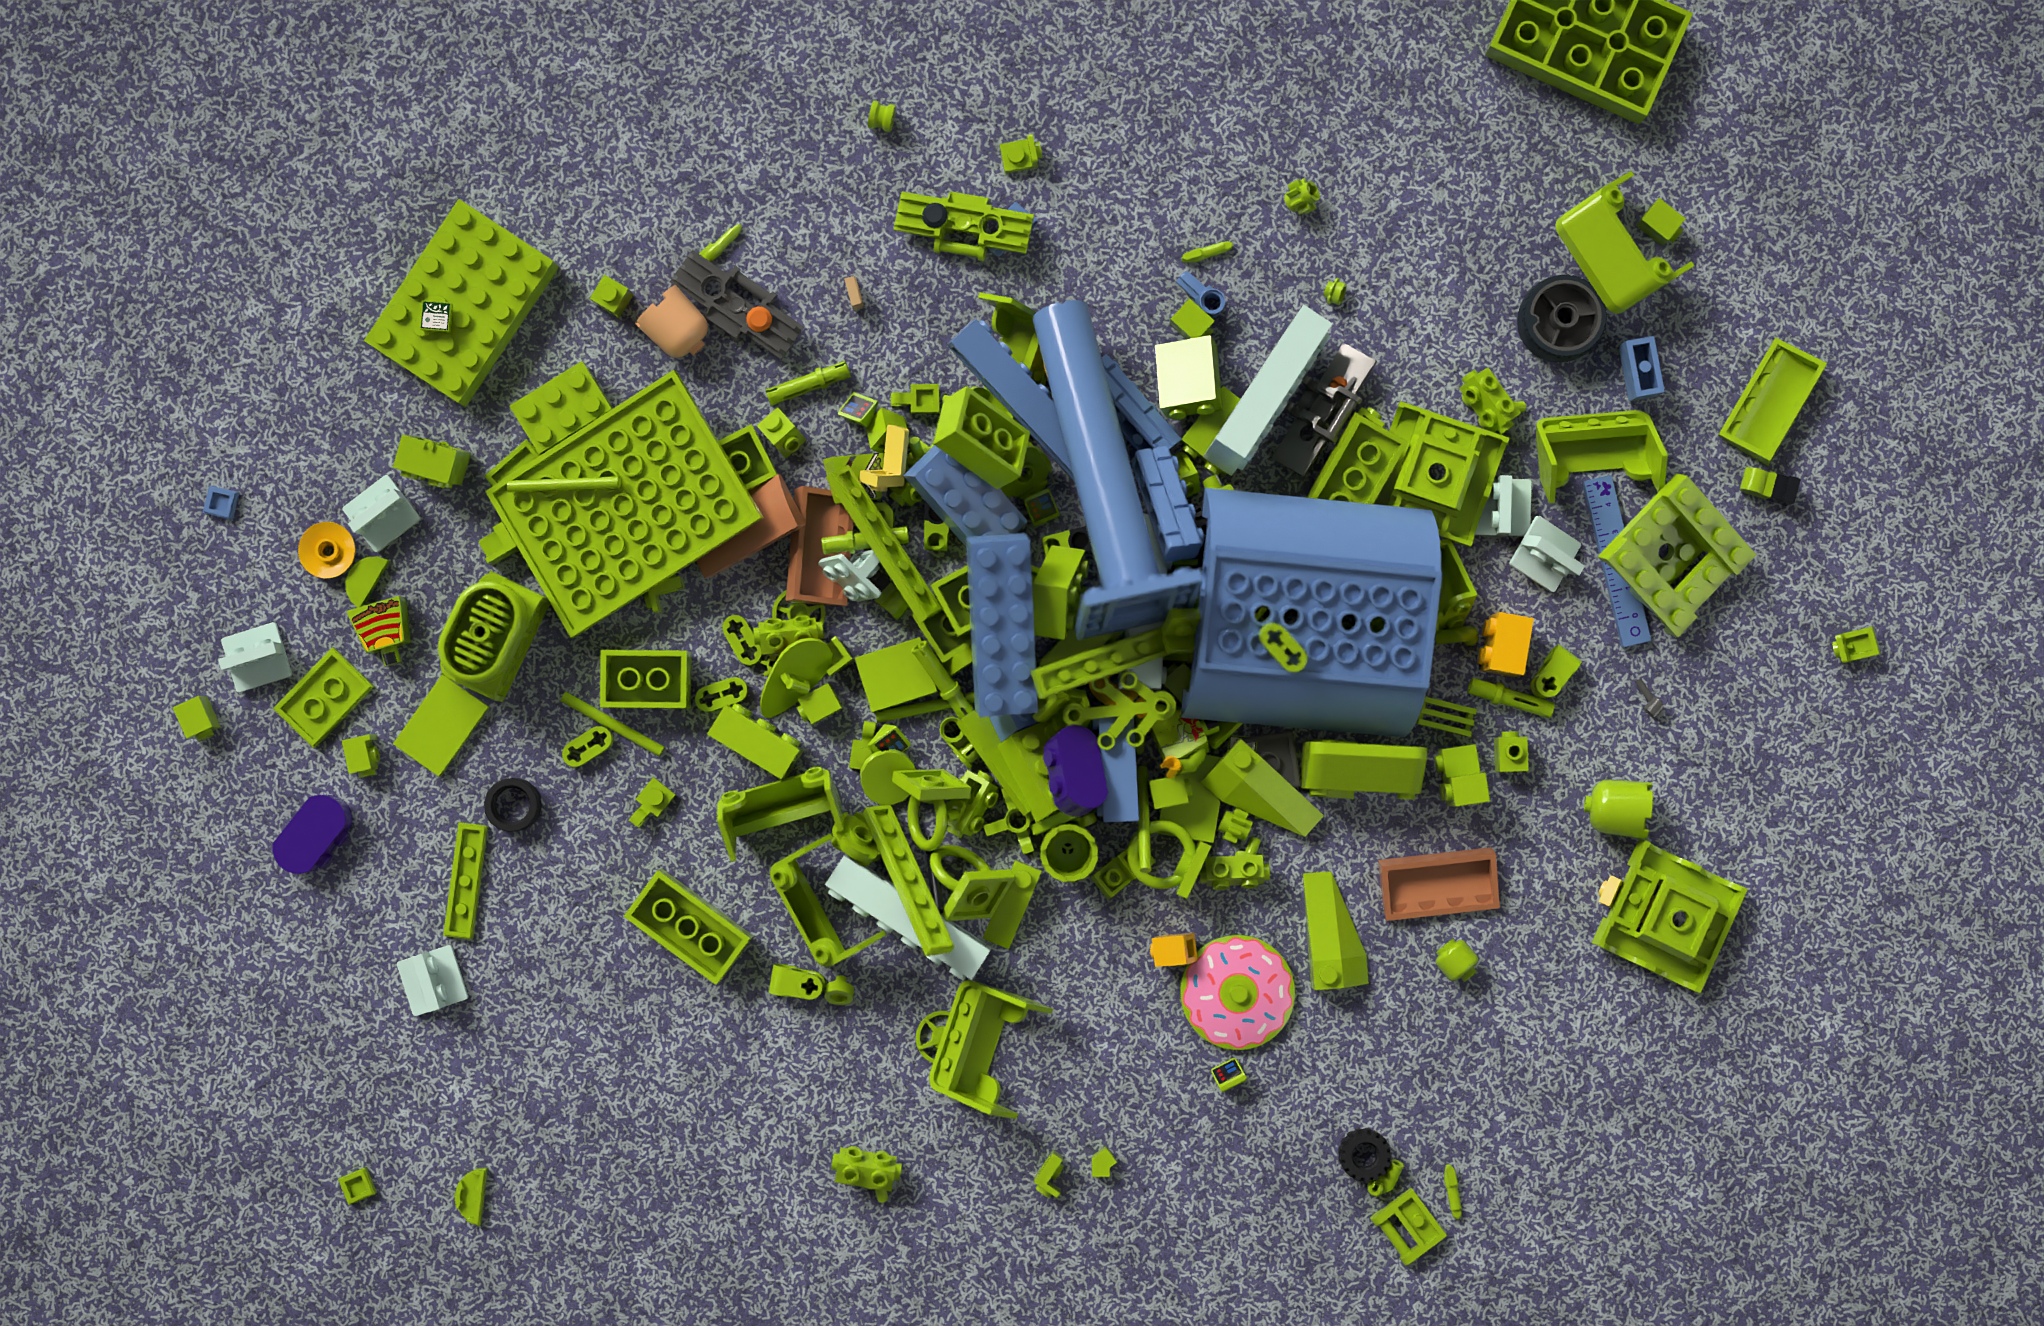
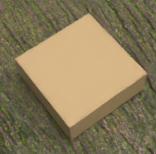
[844,276,864,311]

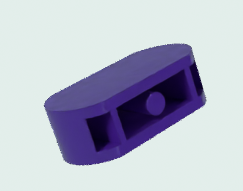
[1043,725,1108,817]
[272,795,353,874]

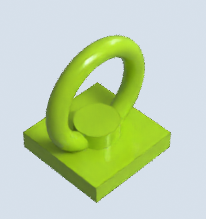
[892,769,971,852]
[1127,820,1211,899]
[930,845,1015,921]

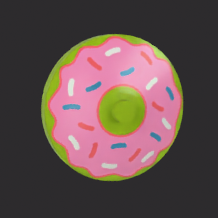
[1180,934,1295,1050]

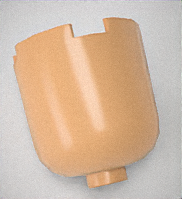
[636,285,708,358]

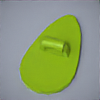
[760,638,833,718]

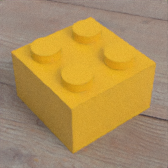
[1477,612,1534,677]

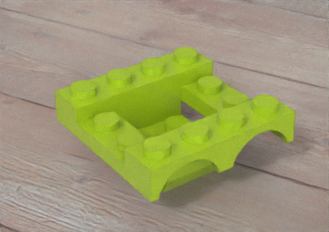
[1373,401,1509,548]
[1597,473,1756,638]
[1591,839,1748,994]

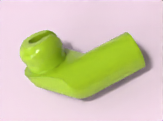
[1435,625,1479,646]
[1367,1159,1404,1197]

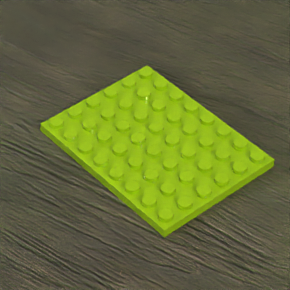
[485,370,764,638]

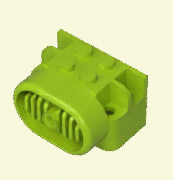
[438,570,551,702]

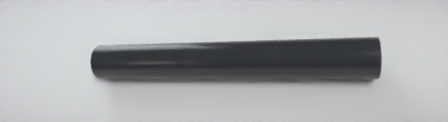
[926,837,944,914]

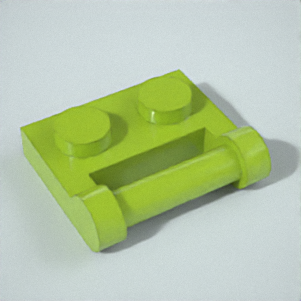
[1370,1188,1447,1266]

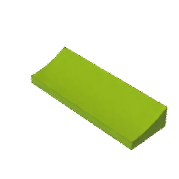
[1306,412,1408,504]

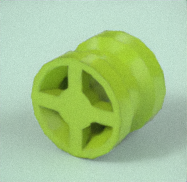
[868,100,896,133]

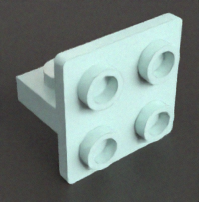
[342,475,421,552]
[1475,475,1531,536]
[1509,516,1585,592]
[818,550,882,602]
[218,622,292,692]
[397,945,468,1016]

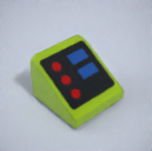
[838,392,879,428]
[1023,488,1060,527]
[868,724,911,753]
[1211,1058,1247,1092]

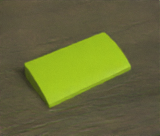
[1718,337,1827,466]

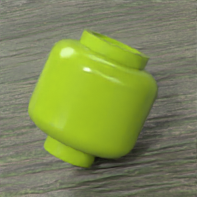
[1435,938,1479,982]

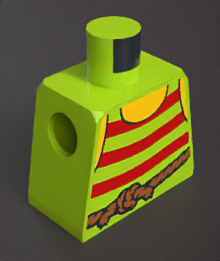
[347,596,411,667]

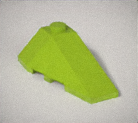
[1200,739,1324,837]
[1302,871,1369,990]

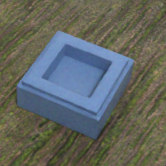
[203,485,239,520]

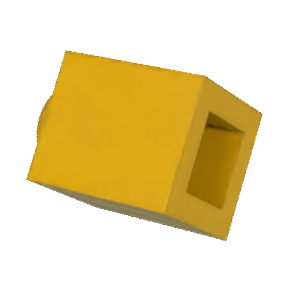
[1150,933,1198,967]

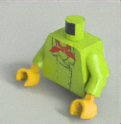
[1136,697,1220,779]

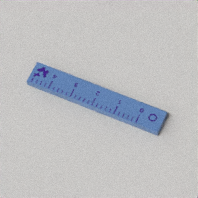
[1582,475,1651,648]

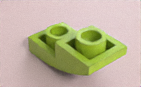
[1090,847,1156,900]

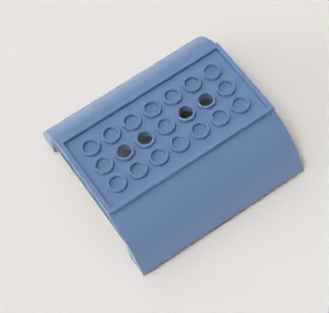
[1180,488,1442,737]

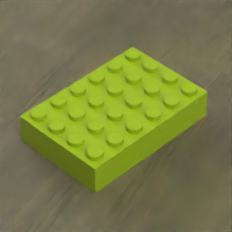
[1484,0,1693,124]
[363,199,559,408]

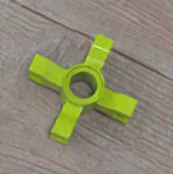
[983,789,1035,855]

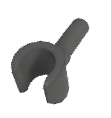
[1635,678,1664,718]

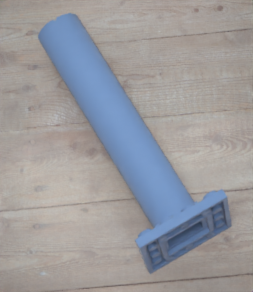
[1033,300,1203,640]

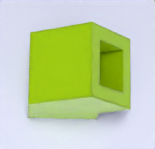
[1091,1146,1117,1177]

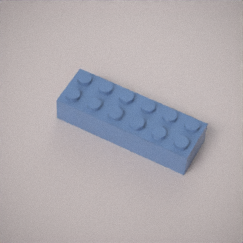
[966,533,1038,717]

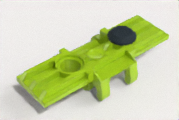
[893,191,1034,262]

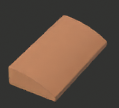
[697,474,806,578]
[786,486,854,606]
[1378,847,1500,921]

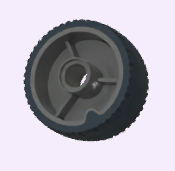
[1517,274,1607,363]

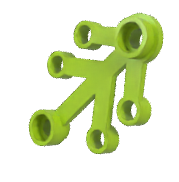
[1063,671,1176,750]

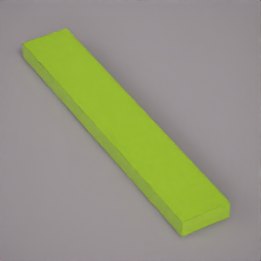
[825,465,943,623]
[1030,626,1196,699]
[863,805,955,957]

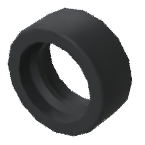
[484,778,542,832]

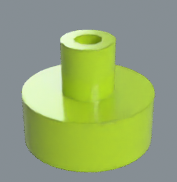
[824,975,854,1005]

